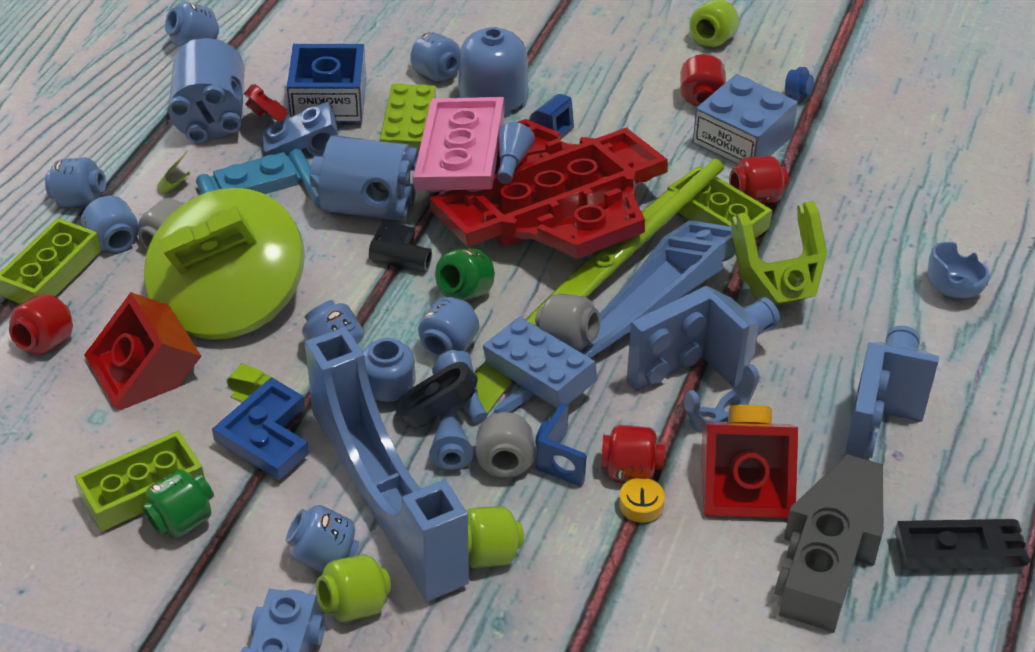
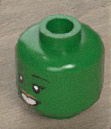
[435,248,495,301]
[141,469,214,538]

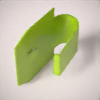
[157,151,190,194]
[226,363,278,402]

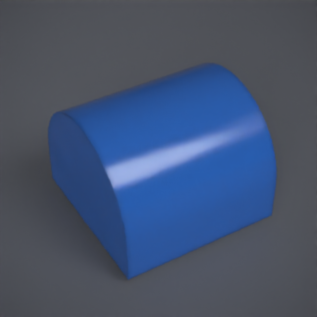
[529,94,574,138]

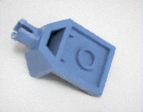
[626,286,780,391]
[844,325,939,459]

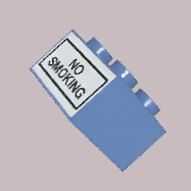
[692,74,798,164]

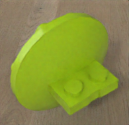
[144,188,305,340]

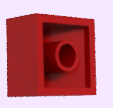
[84,292,201,410]
[701,421,798,518]

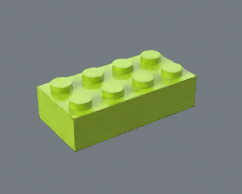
[380,83,436,154]
[667,166,772,239]
[0,218,102,304]
[74,430,205,532]

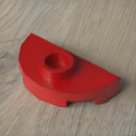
[243,84,288,122]

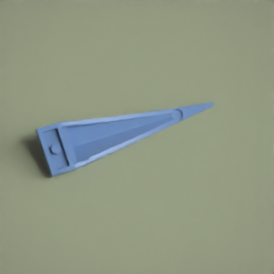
[493,220,735,413]

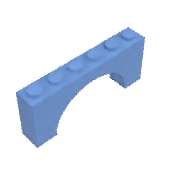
[304,326,469,602]

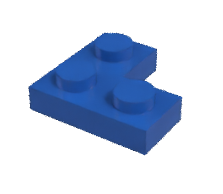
[212,377,309,481]

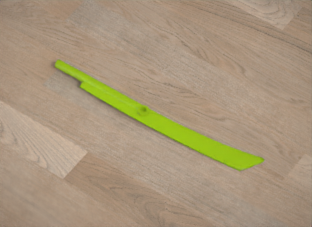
[474,159,724,414]

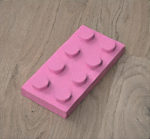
[413,97,505,192]

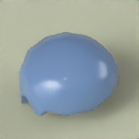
[928,241,990,299]

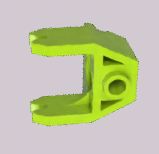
[731,201,827,305]

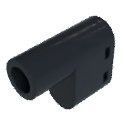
[369,221,432,272]

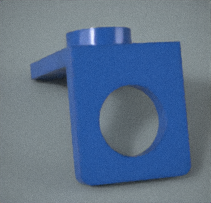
[535,402,587,486]

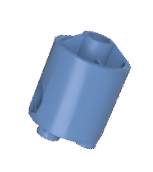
[168,38,245,144]
[310,135,418,221]

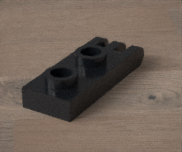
[894,519,1031,569]

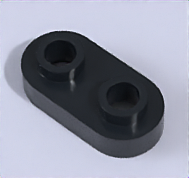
[396,362,478,428]

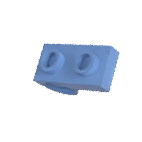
[262,102,338,157]

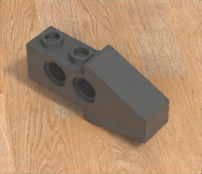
[774,454,884,632]

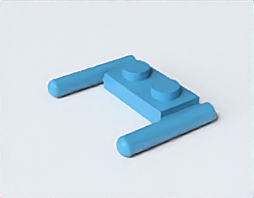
[196,149,321,207]

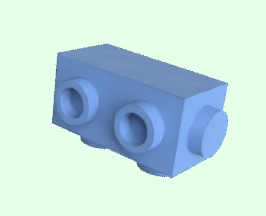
[241,588,325,652]

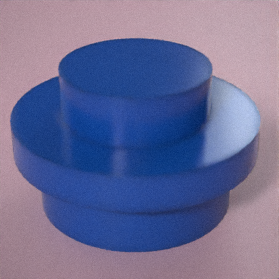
[785,67,814,103]

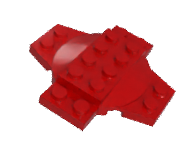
[430,119,668,259]

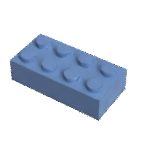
[483,317,598,408]

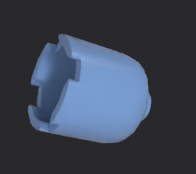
[458,27,529,118]

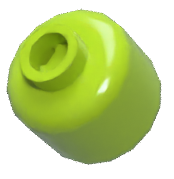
[689,0,739,48]
[466,506,524,569]
[316,554,391,622]

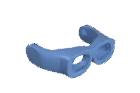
[684,364,760,433]

